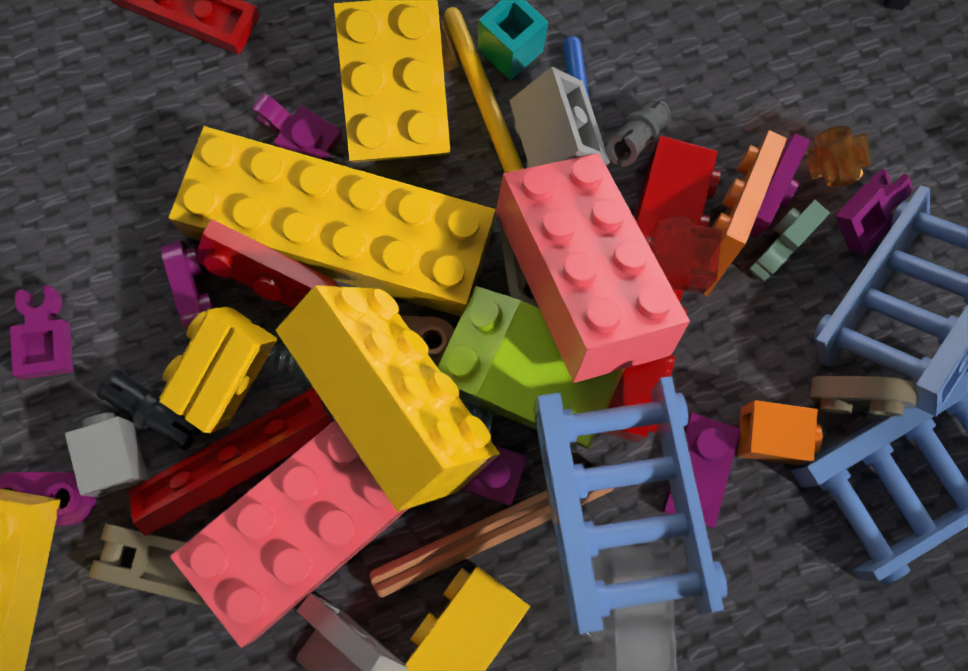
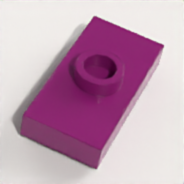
[749,133,811,238]

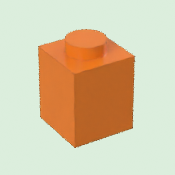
[737,400,823,465]

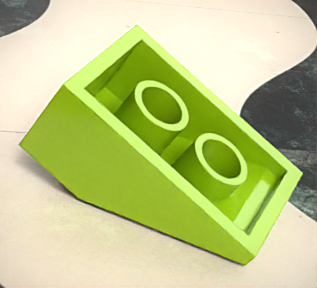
[438,286,624,450]

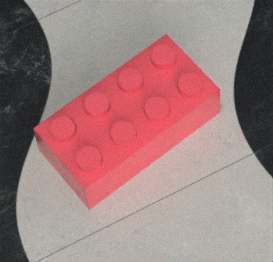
[496,153,690,383]
[170,420,409,648]

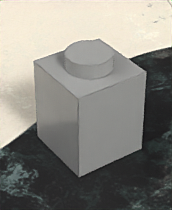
[65,413,149,498]

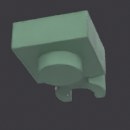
[748,200,830,283]

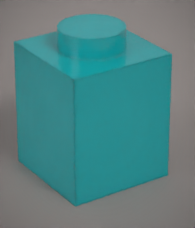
[477,0,548,81]

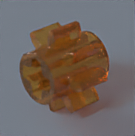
[806,125,871,187]

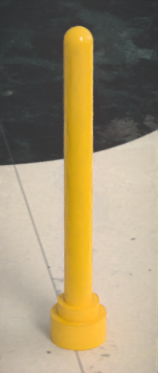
[444,7,524,173]

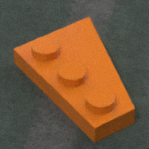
[691,130,787,296]

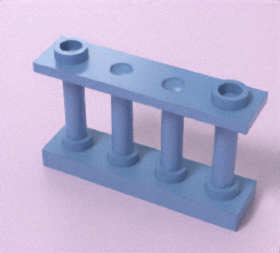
[814,185,968,417]
[791,369,968,585]
[533,377,727,635]

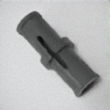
[606,99,671,167]

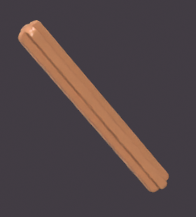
[369,466,614,597]

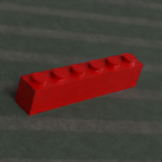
[602,135,721,443]

